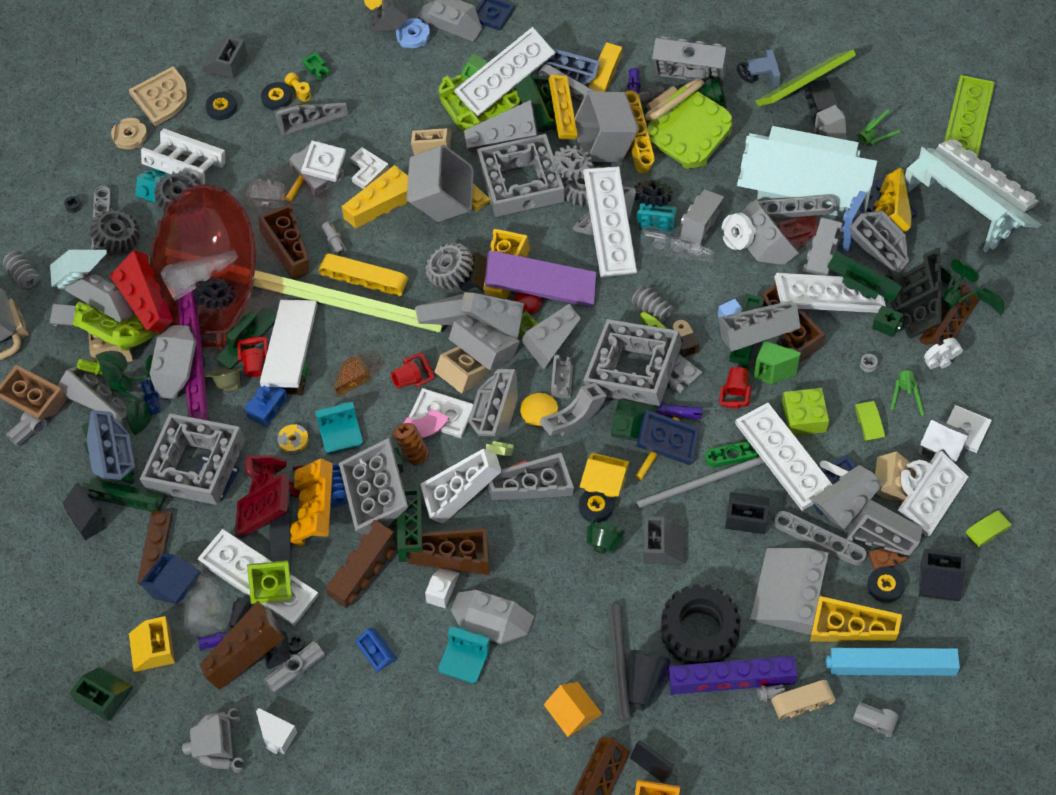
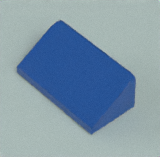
[355,627,397,672]

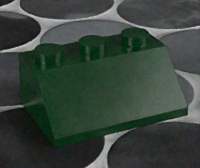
[515,75,557,132]

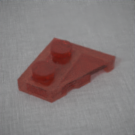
[778,216,818,251]

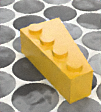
[341,165,408,228]
[483,229,530,300]
[810,596,902,642]

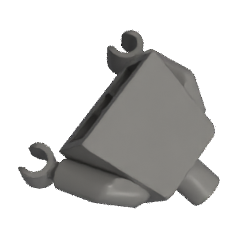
[182,708,244,773]

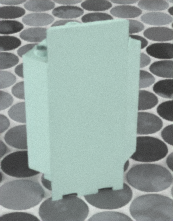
[737,126,877,217]
[905,147,1042,253]

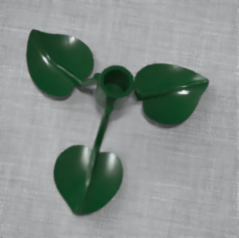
[940,258,1004,316]
[95,351,153,435]

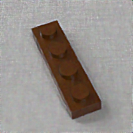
[137,511,172,585]

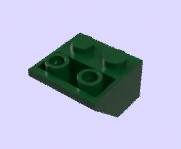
[70,667,133,722]

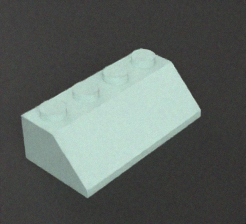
[50,250,107,289]

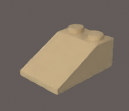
[435,347,495,393]

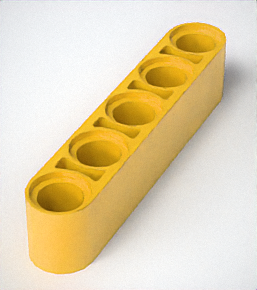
[625,91,654,174]
[318,254,409,297]

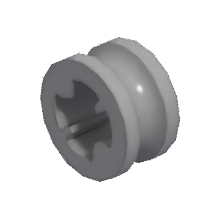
[860,354,878,372]

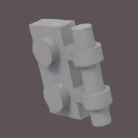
[668,354,702,394]

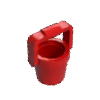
[237,336,269,377]
[391,353,434,389]
[719,367,752,408]

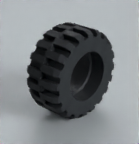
[661,584,741,665]

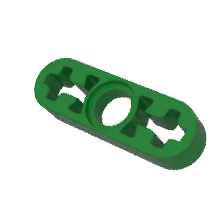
[705,441,759,468]

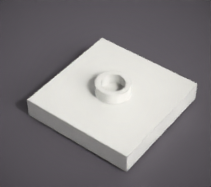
[301,141,346,182]
[947,405,992,453]

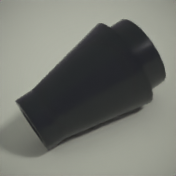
[228,597,252,627]

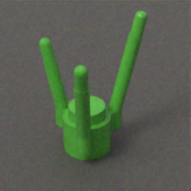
[857,109,901,146]
[890,370,924,416]

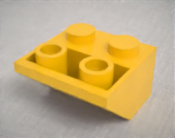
[580,452,629,497]
[129,616,175,672]

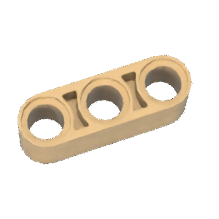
[771,680,836,721]

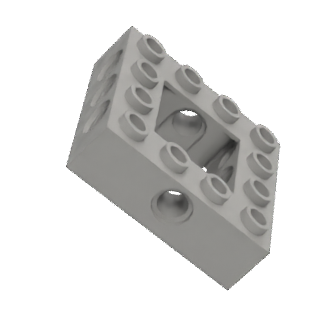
[652,37,727,85]
[477,134,564,217]
[583,319,682,406]
[140,413,246,505]

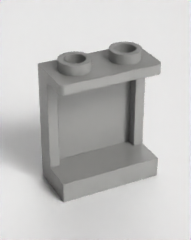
[290,141,344,197]

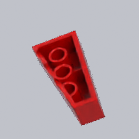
[110,250,173,333]

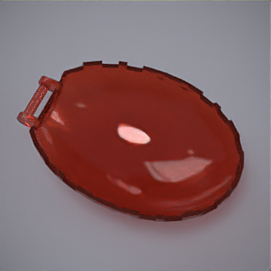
[150,184,256,349]

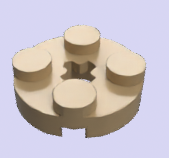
[111,118,147,150]

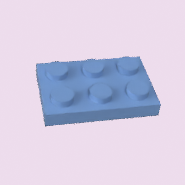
[841,191,867,253]

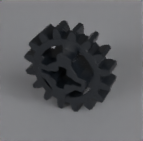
[634,180,673,207]
[194,277,235,310]

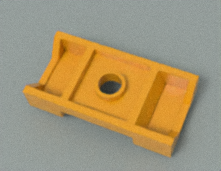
[290,458,333,546]

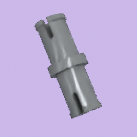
[322,221,347,256]

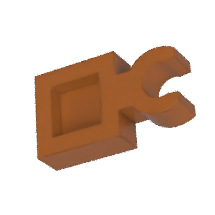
[868,548,907,570]

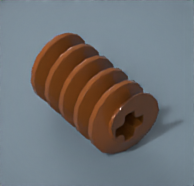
[393,423,429,465]

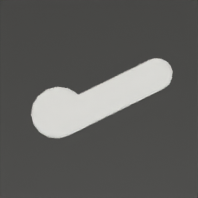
[820,461,848,477]

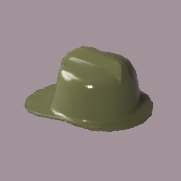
[204,368,244,391]

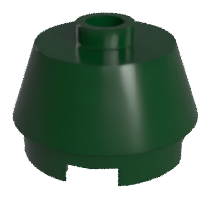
[699,78,727,108]
[586,519,625,554]

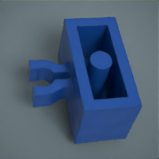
[245,385,288,427]

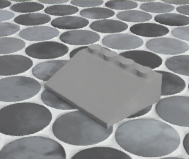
[339,438,408,535]
[750,548,828,635]

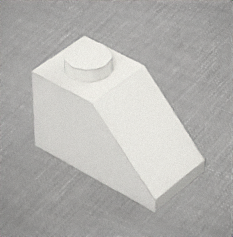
[425,568,460,609]
[256,708,297,754]

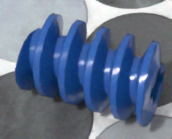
[330,463,348,508]

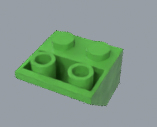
[754,341,801,384]

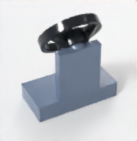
[736,49,781,87]

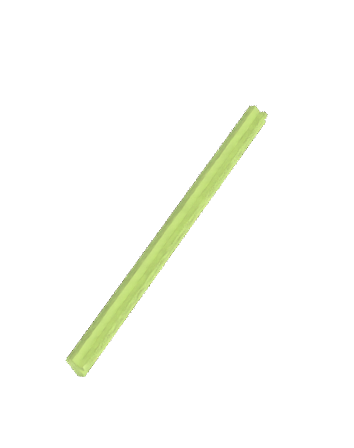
[164,248,445,333]

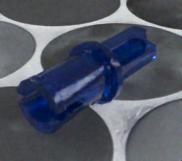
[141,380,161,415]

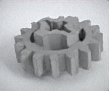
[553,145,592,181]

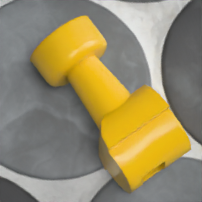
[284,72,311,101]

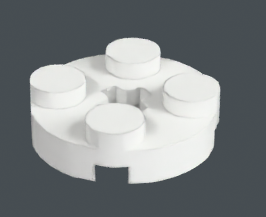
[722,212,756,250]
[924,338,963,369]

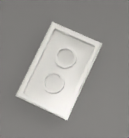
[409,388,473,438]

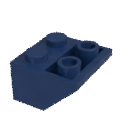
[140,553,201,604]

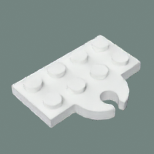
[898,451,968,537]

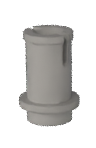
[757,684,785,702]

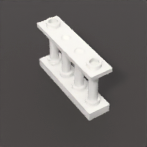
[141,129,225,186]

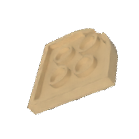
[129,66,187,126]

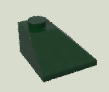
[611,399,657,441]

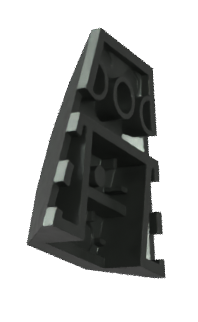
[885,247,942,339]

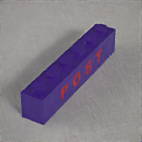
[668,656,797,695]

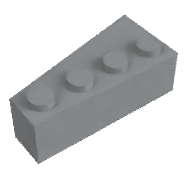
[464,100,538,151]
[487,453,574,500]

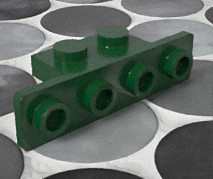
[827,251,902,302]
[216,307,276,369]

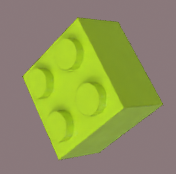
[782,388,829,435]

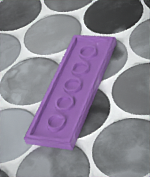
[485,250,596,307]

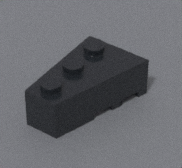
[804,80,839,128]

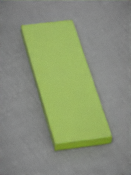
[755,49,856,106]
[944,75,995,158]

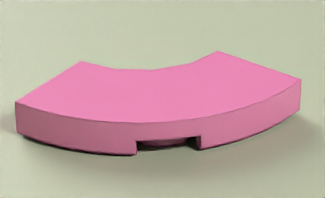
[404,409,450,438]

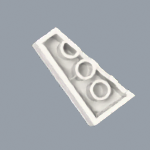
[420,449,502,523]

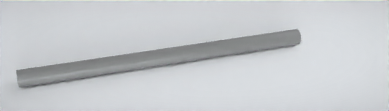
[636,456,765,508]

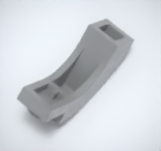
[539,382,607,437]

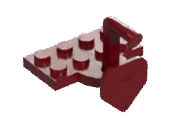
[235,455,304,538]

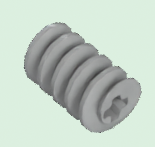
[3,251,40,290]
[632,286,674,323]

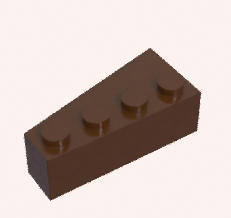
[258,204,309,280]
[761,284,825,363]
[326,519,397,609]
[406,528,490,575]
[199,601,285,690]

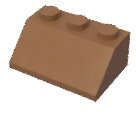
[0,365,67,420]

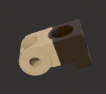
[673,320,700,357]

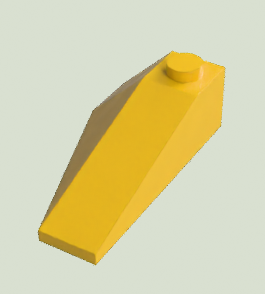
[874,168,911,232]

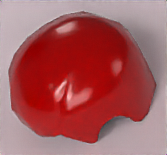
[514,292,543,315]

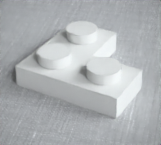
[350,147,389,189]

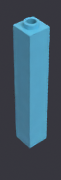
[826,648,960,676]

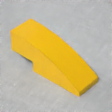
[588,42,622,92]

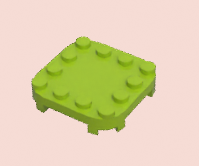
[438,74,520,131]
[647,87,733,169]
[73,301,161,351]

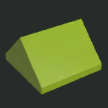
[247,561,292,604]

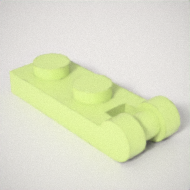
[486,441,514,456]

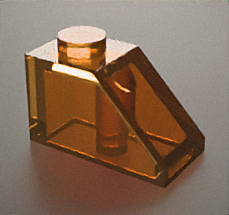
[334,355,371,397]

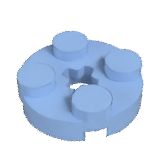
[396,18,430,48]

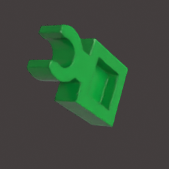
[302,52,330,81]

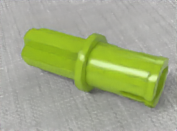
[77,359,102,375]

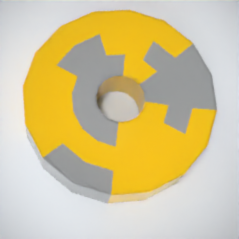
[277,424,309,454]

